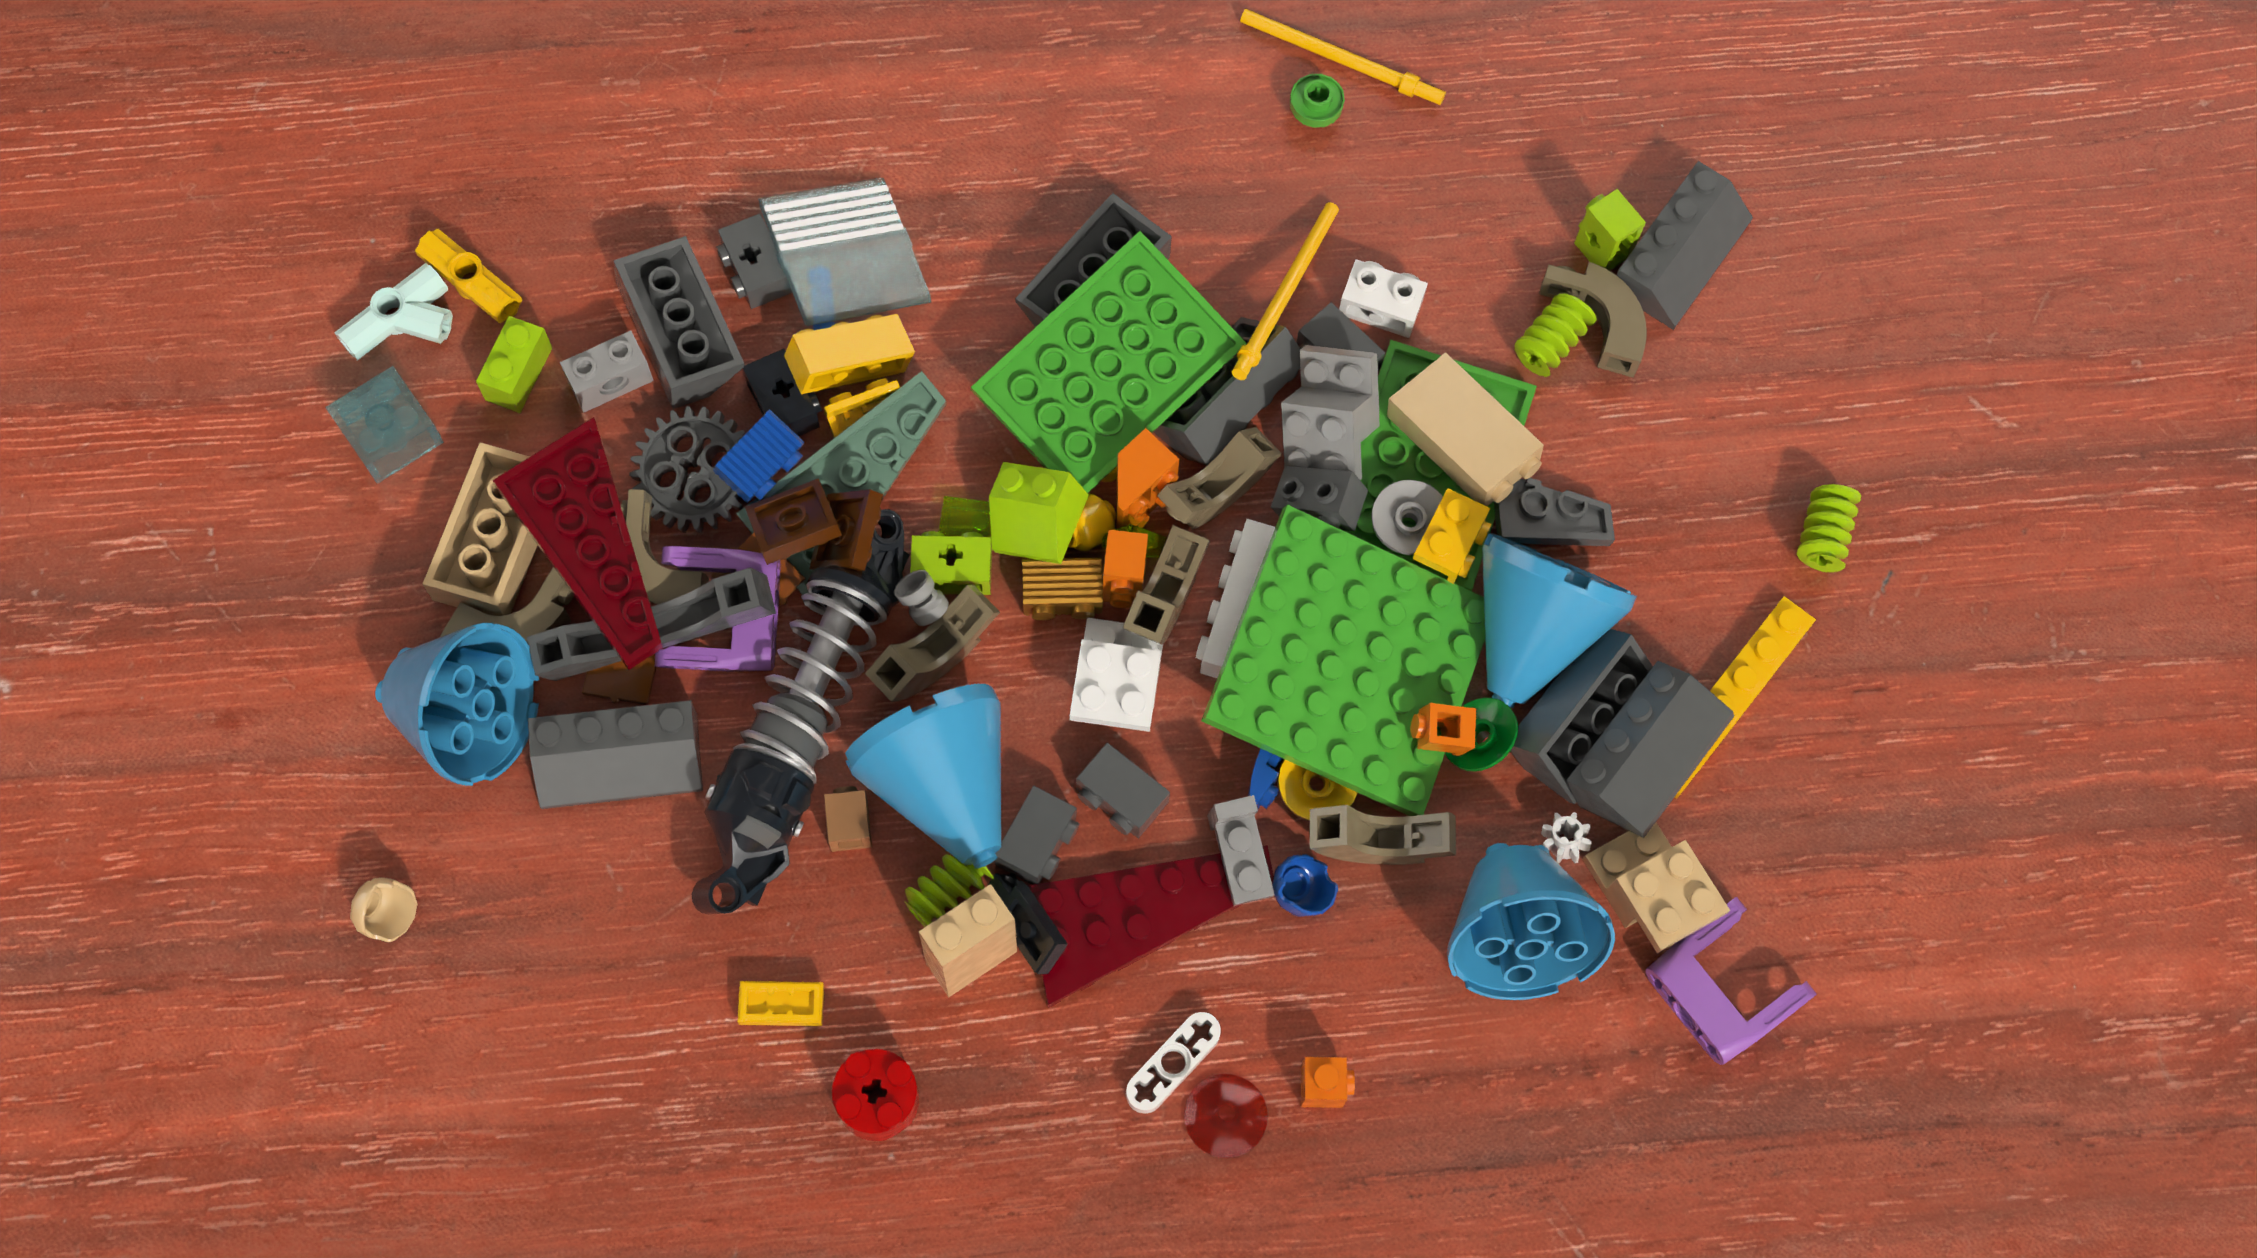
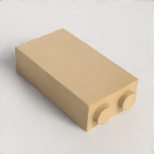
[1387,352,1544,506]
[919,884,1017,997]

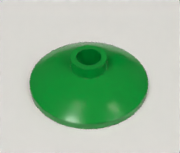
[1445,698,1518,771]

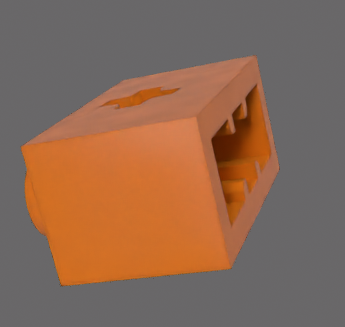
[1102,530,1148,608]

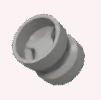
[894,570,949,626]

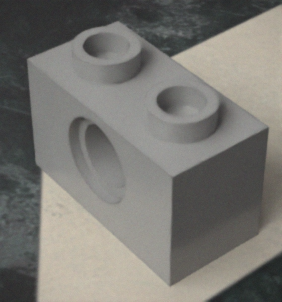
[560,330,654,413]

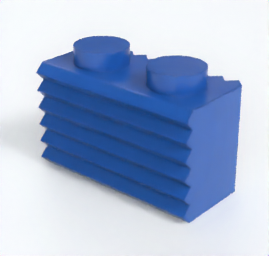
[713,410,804,503]

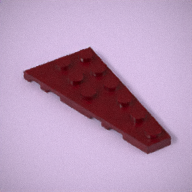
[493,417,663,670]
[1028,845,1274,1008]

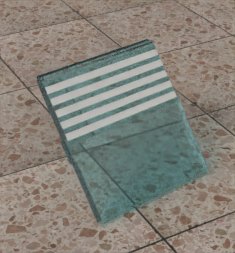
[758,177,931,326]

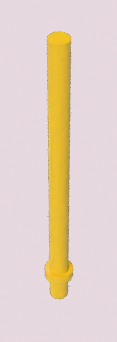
[1232,202,1339,380]

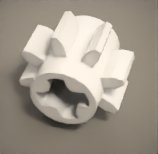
[1541,812,1591,864]

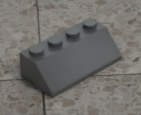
[1617,161,1753,330]
[1015,193,1172,327]
[613,236,744,410]
[1153,317,1300,465]
[1511,629,1653,804]
[1567,661,1735,838]
[528,700,703,809]

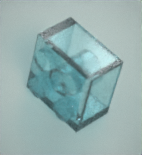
[325,366,444,484]

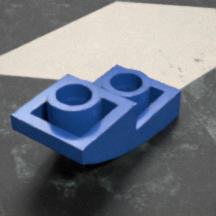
[1248,748,1283,809]

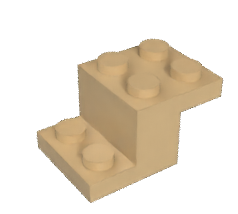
[1582,823,1730,953]

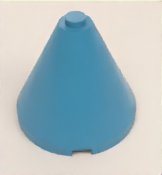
[1482,533,1637,708]
[845,684,1001,869]

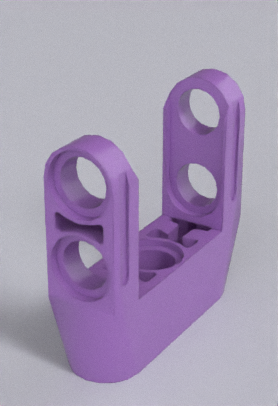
[654,546,781,672]
[1645,897,1817,1065]

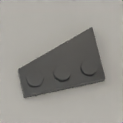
[1494,478,1615,546]

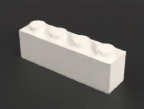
[1195,519,1275,678]

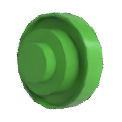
[1289,74,1345,128]

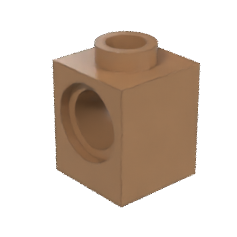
[824,786,872,852]

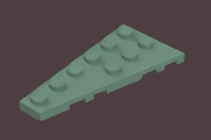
[737,371,946,602]

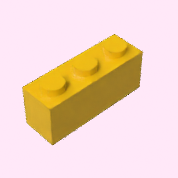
[784,314,915,394]

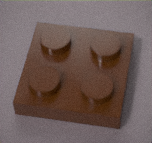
[745,478,842,565]
[809,489,883,571]

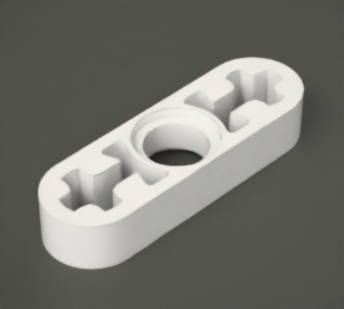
[1126,1012,1221,1113]

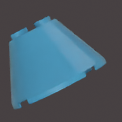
[375,623,539,786]
[1447,843,1615,1000]

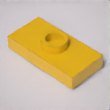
[738,981,824,1026]

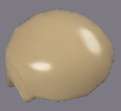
[350,877,418,942]

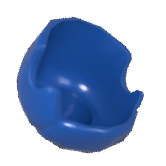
[1273,854,1338,917]

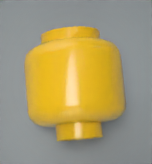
[1068,494,1116,552]

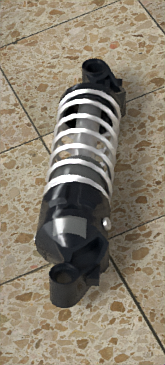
[692,509,910,915]

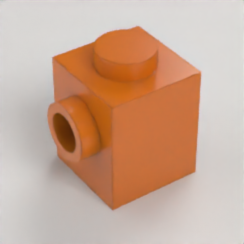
[1301,1057,1355,1108]

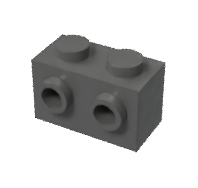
[1271,466,1368,531]

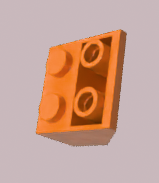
[1116,428,1179,533]

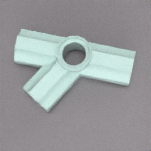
[334,263,453,360]

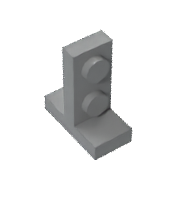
[1207,795,1275,906]

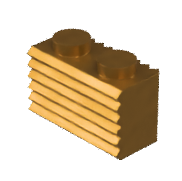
[1022,558,1103,620]

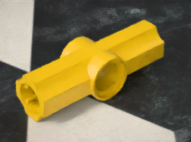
[415,229,522,324]

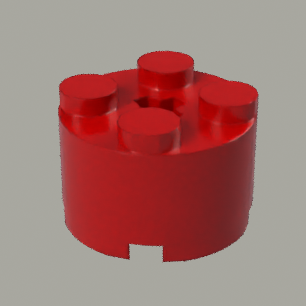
[832,1049,919,1141]

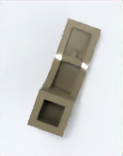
[1539,262,1647,378]
[1157,427,1282,529]
[621,489,709,605]
[1123,525,1210,645]
[440,567,574,644]
[865,585,1000,702]
[1310,805,1456,865]

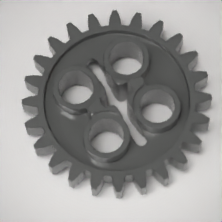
[630,406,746,533]

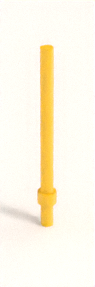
[1240,9,1446,105]

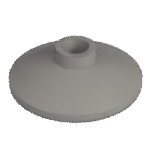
[1371,480,1443,555]

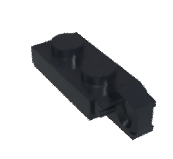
[988,873,1068,974]

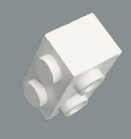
[1339,259,1428,338]

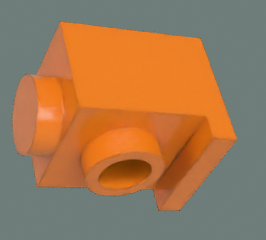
[1410,703,1476,756]

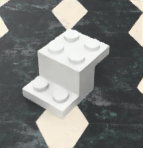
[1070,618,1163,732]

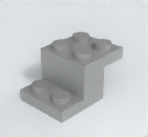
[1281,345,1380,480]

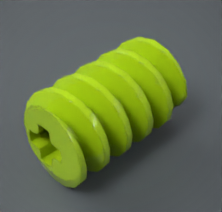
[1514,294,1597,377]
[1797,484,1862,572]
[904,854,994,928]

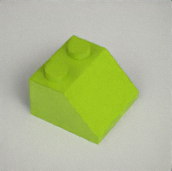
[989,462,1089,564]

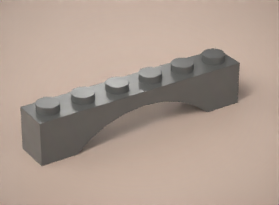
[527,567,776,681]

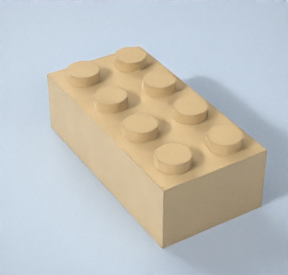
[423,442,537,616]

